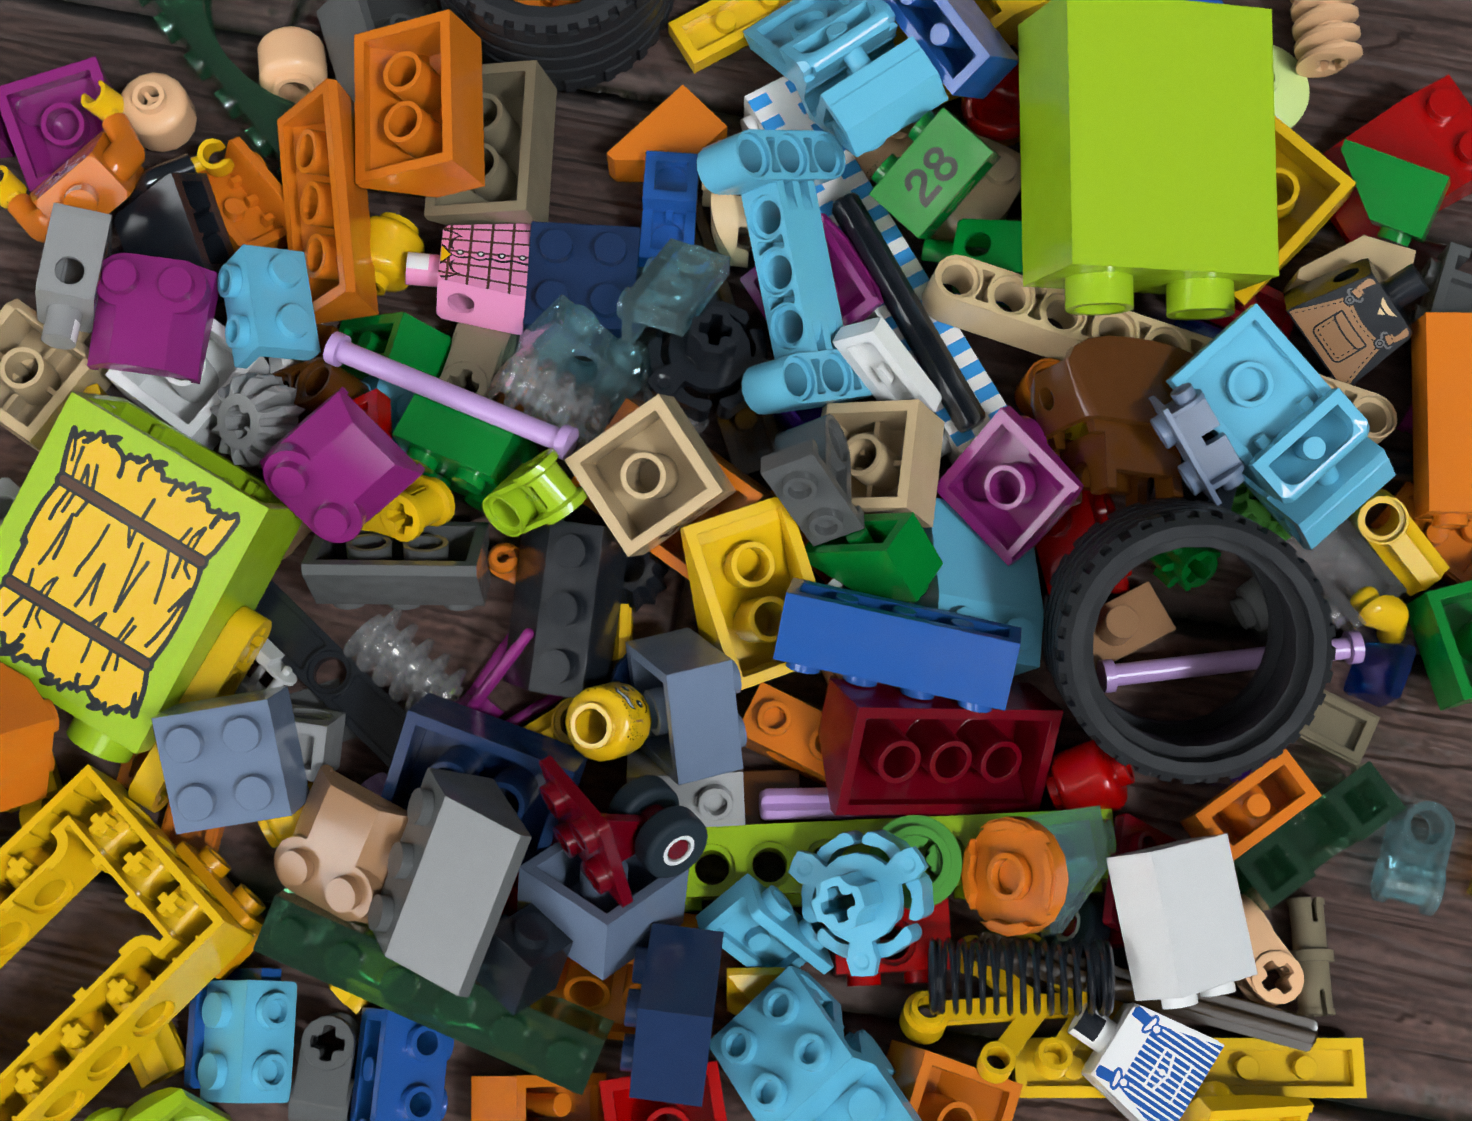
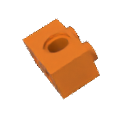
[742,682,827,787]
[1180,749,1322,861]

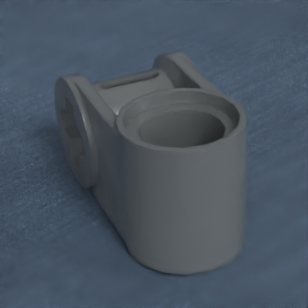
[288,1012,361,1121]

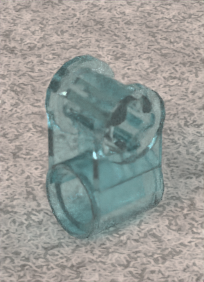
[1370,801,1455,916]

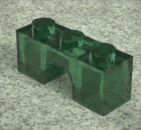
[1233,761,1406,911]

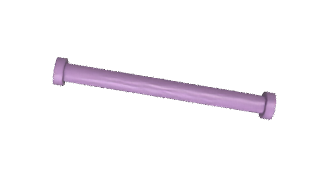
[323,331,579,461]
[1096,630,1365,693]

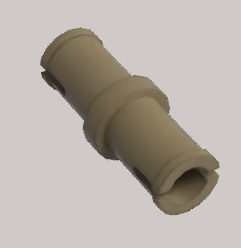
[1286,897,1336,1017]

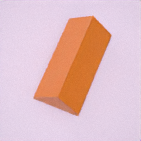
[277,78,379,324]

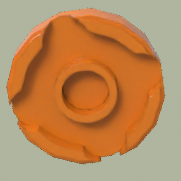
[961,816,1069,937]

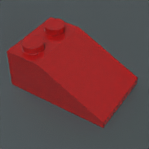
[1322,74,1472,244]

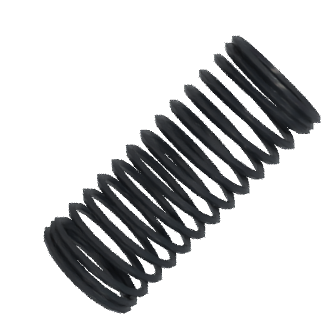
[928,937,1115,1017]

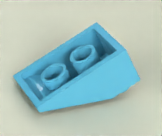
[914,498,1044,676]

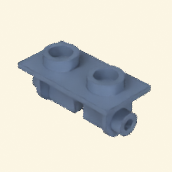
[1148,383,1245,506]

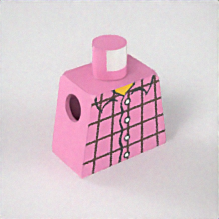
[405,224,531,335]

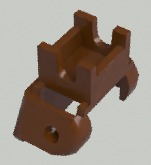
[1030,335,1194,507]

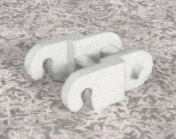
[235,638,297,694]

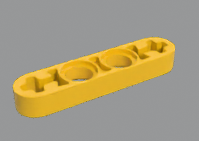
[128,606,272,813]

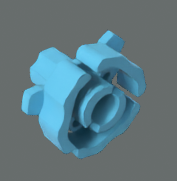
[788,829,934,977]

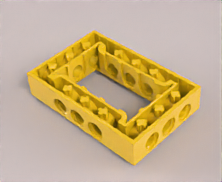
[0,764,255,1121]

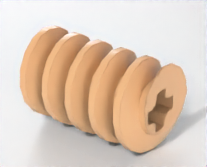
[1290,0,1363,78]

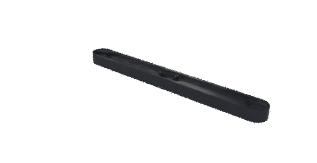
[255,580,407,768]

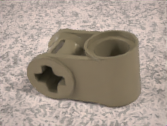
[439,322,517,401]

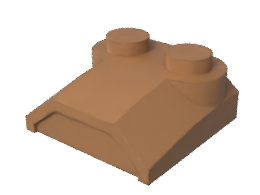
[274,764,408,924]

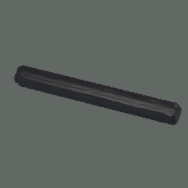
[832,192,985,433]

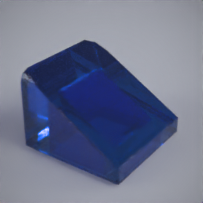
[1344,642,1417,707]

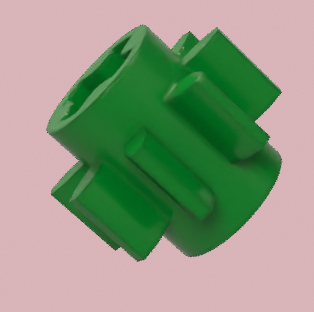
[1149,547,1221,591]

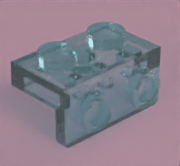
[617,238,730,344]

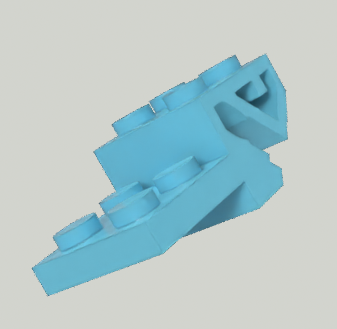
[743,0,948,157]
[1166,303,1396,550]
[710,965,922,1121]

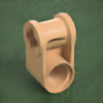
[1234,894,1304,1007]

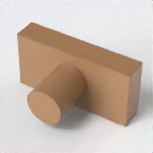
[1093,581,1176,673]

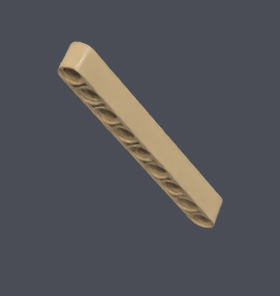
[922,255,1397,444]

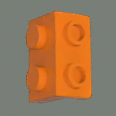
[199,136,288,253]

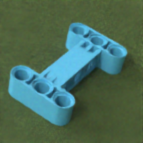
[697,129,873,415]

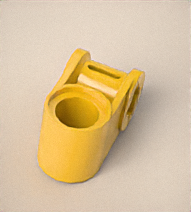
[361,475,455,542]

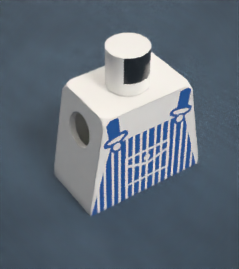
[1067,1003,1224,1121]

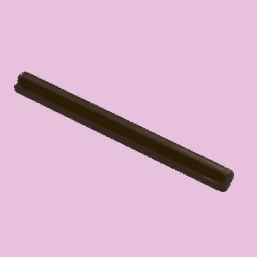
[974,929,1318,1052]

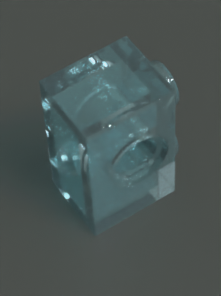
[513,294,645,429]

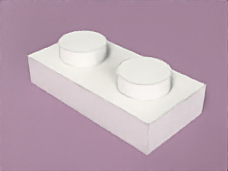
[832,316,943,412]

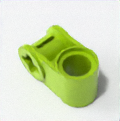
[482,448,588,537]

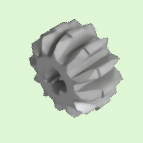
[210,373,306,468]

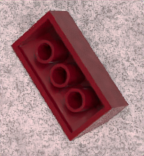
[818,678,1064,815]

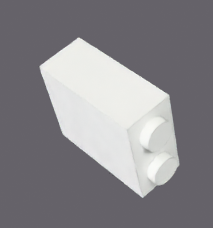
[1106,833,1258,1009]

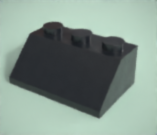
[502,520,627,698]

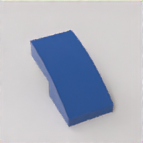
[639,151,699,270]

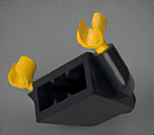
[112,138,234,304]

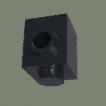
[476,903,573,1016]

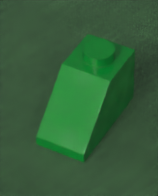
[1341,139,1451,248]
[339,312,452,379]
[805,512,943,603]

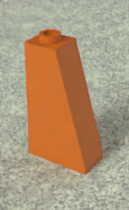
[1411,312,1472,529]

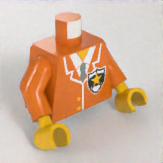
[0,80,145,243]

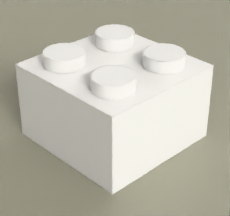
[105,319,270,450]

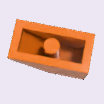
[606,85,728,182]
[471,1073,606,1121]

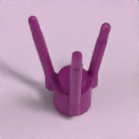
[457,628,563,726]

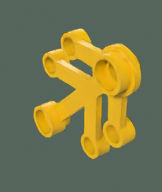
[899,933,1123,1084]

